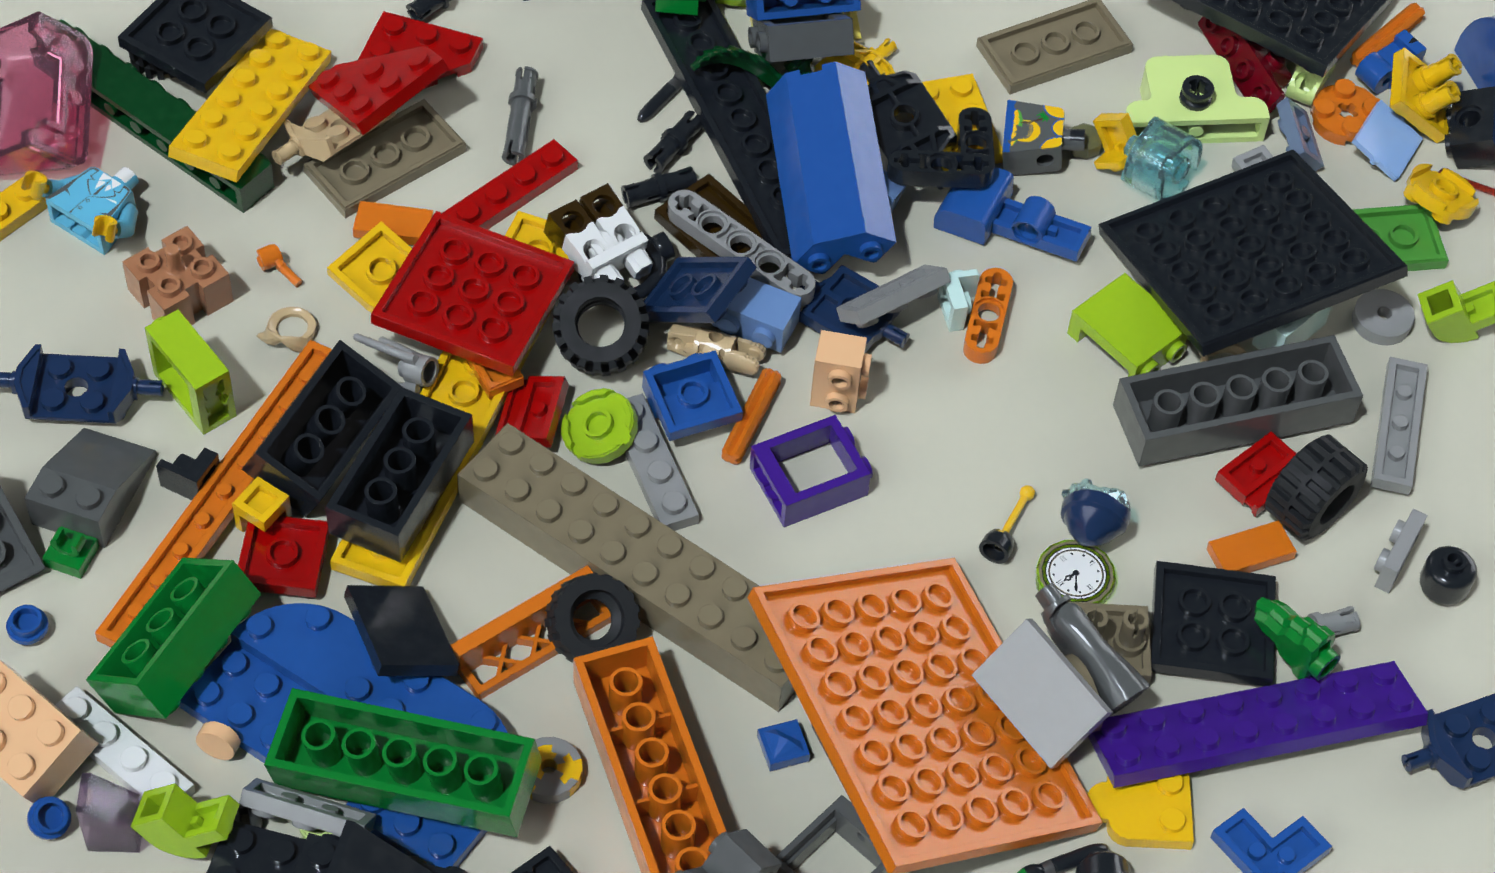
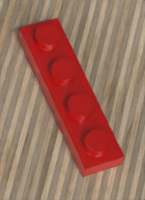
[443,139,578,230]

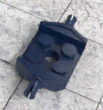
[0,344,164,423]
[1401,693,1495,789]

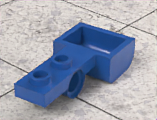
[934,167,1091,262]

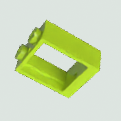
[145,309,237,435]

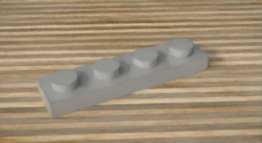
[1370,357,1428,495]
[624,393,699,531]

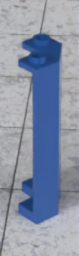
[766,61,897,274]

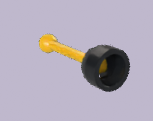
[979,485,1035,564]

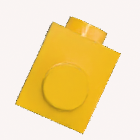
[1093,113,1143,172]

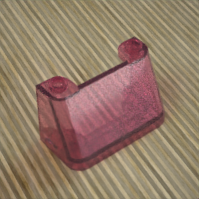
[0,11,93,176]

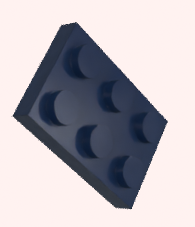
[644,257,757,323]

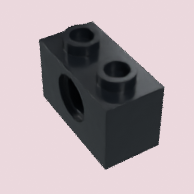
[1445,86,1495,169]

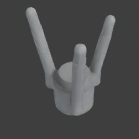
[353,333,439,393]

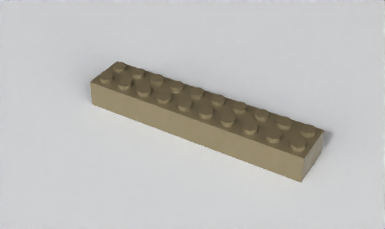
[457,423,795,712]

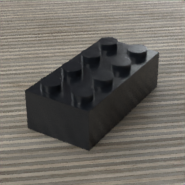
[241,340,402,517]
[325,387,474,562]

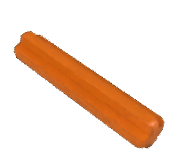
[1350,3,1425,67]
[721,368,781,465]

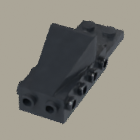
[206,820,468,873]

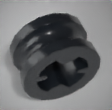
[1179,75,1214,111]

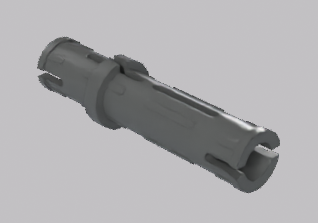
[502,66,539,166]

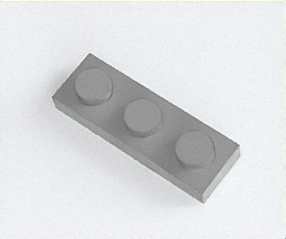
[836,264,951,328]
[239,778,377,837]

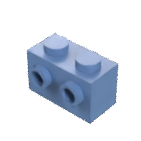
[712,277,802,353]

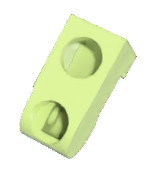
[1285,62,1337,106]

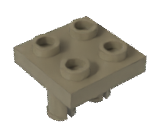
[1069,602,1152,684]

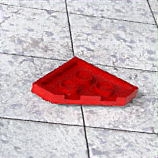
[358,11,483,89]
[308,46,449,135]

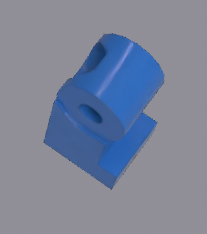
[1355,29,1427,94]

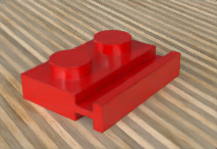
[495,376,569,448]
[1215,431,1296,517]

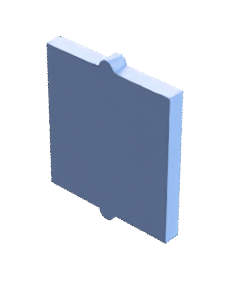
[1351,100,1423,181]

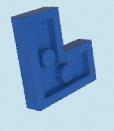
[1210,808,1332,873]

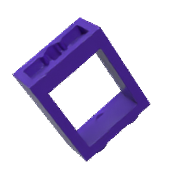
[749,415,873,527]

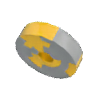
[530,737,583,804]

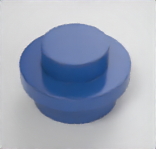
[6,605,49,645]
[27,796,71,840]

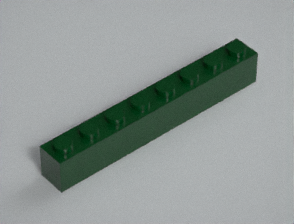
[30,19,274,213]

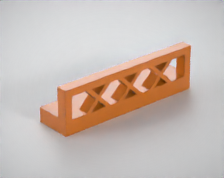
[451,565,611,700]

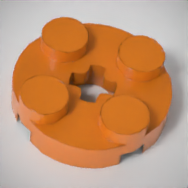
[1310,79,1380,146]

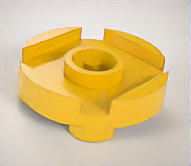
[1403,164,1479,225]

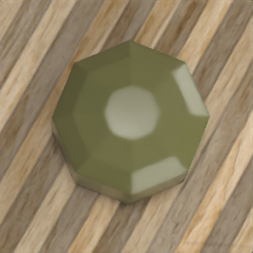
[1070,123,1102,159]

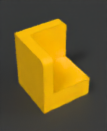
[232,476,292,532]

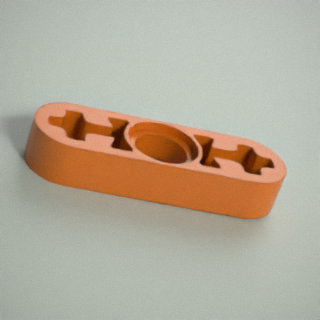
[963,268,1013,364]

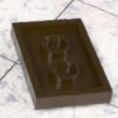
[654,174,763,257]

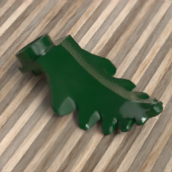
[690,45,816,87]

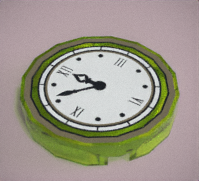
[1035,540,1116,604]

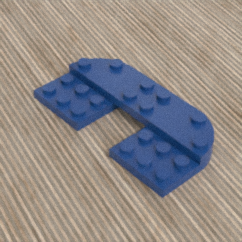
[179,603,508,868]

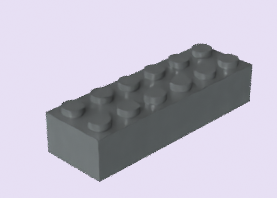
[1113,335,1363,467]

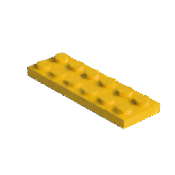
[168,29,332,183]

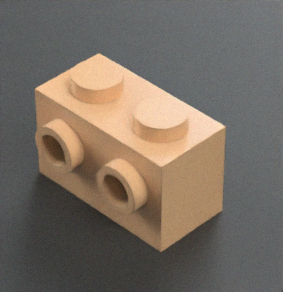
[810,330,872,413]

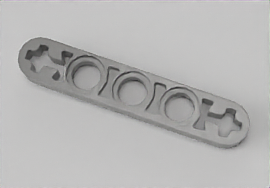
[668,190,816,306]

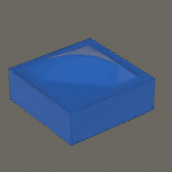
[757,719,810,771]

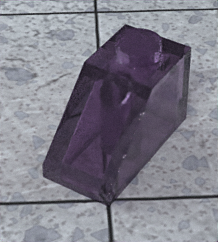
[76,773,142,853]

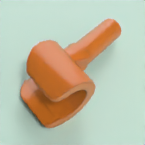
[256,244,303,287]

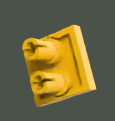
[1390,47,1462,143]

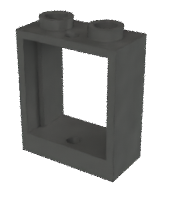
[748,12,854,62]
[776,795,887,873]

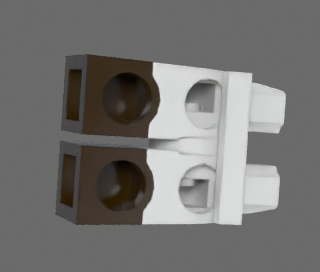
[544,183,653,281]

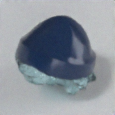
[1060,478,1131,546]

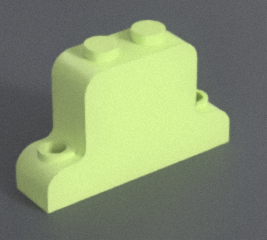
[1126,54,1270,146]

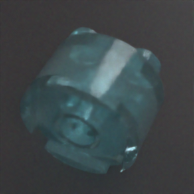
[1121,116,1203,201]

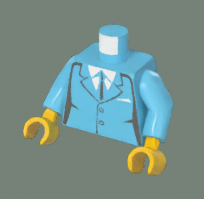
[21,167,139,255]

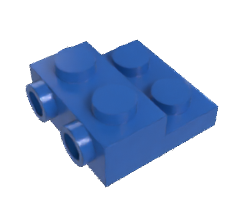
[642,351,743,441]

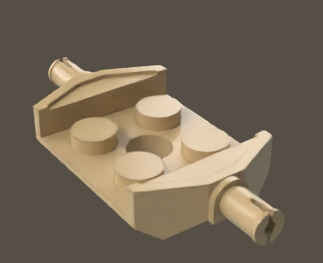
[271,109,396,165]

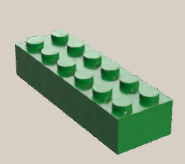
[264,688,542,837]

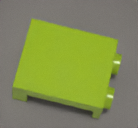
[1067,273,1187,377]

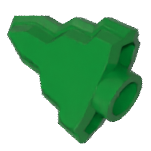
[1254,597,1341,680]

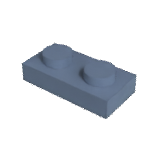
[1276,97,1324,171]

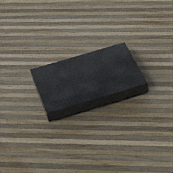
[344,585,459,676]

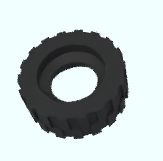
[544,573,640,662]

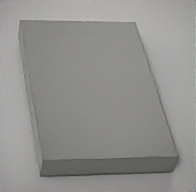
[972,619,1113,769]

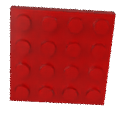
[371,211,575,377]

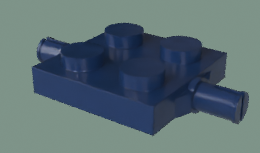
[799,265,910,353]

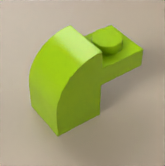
[1417,280,1495,343]
[130,783,240,859]

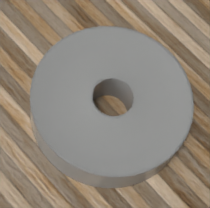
[1352,289,1415,346]

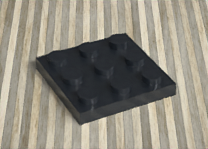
[118,0,273,94]
[1150,561,1276,686]

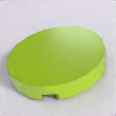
[561,388,638,464]

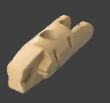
[667,324,767,375]

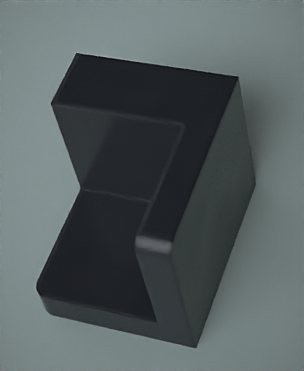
[156,447,220,500]

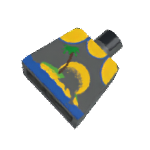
[1002,100,1086,176]

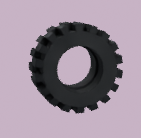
[552,275,649,376]
[1265,434,1368,540]

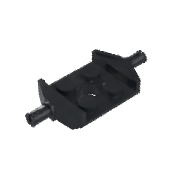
[859,60,957,190]

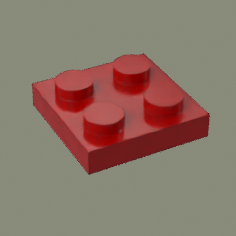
[238,516,330,598]

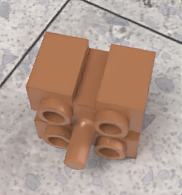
[122,226,233,325]

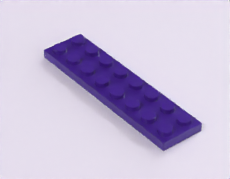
[1088,661,1428,788]

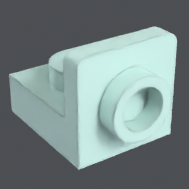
[937,269,980,332]

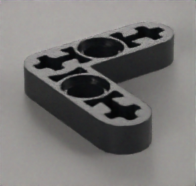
[887,107,995,188]

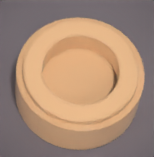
[196,721,241,760]

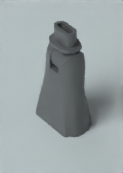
[1035,582,1151,717]

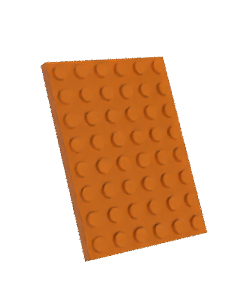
[747,558,1103,873]

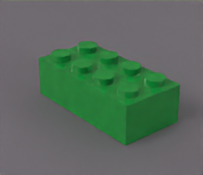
[86,558,261,719]

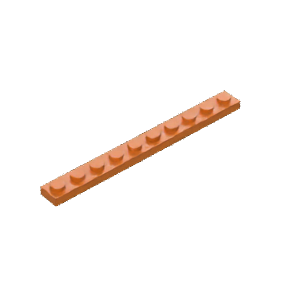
[95,340,331,647]

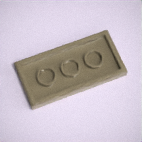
[976,0,1133,95]
[303,99,466,219]

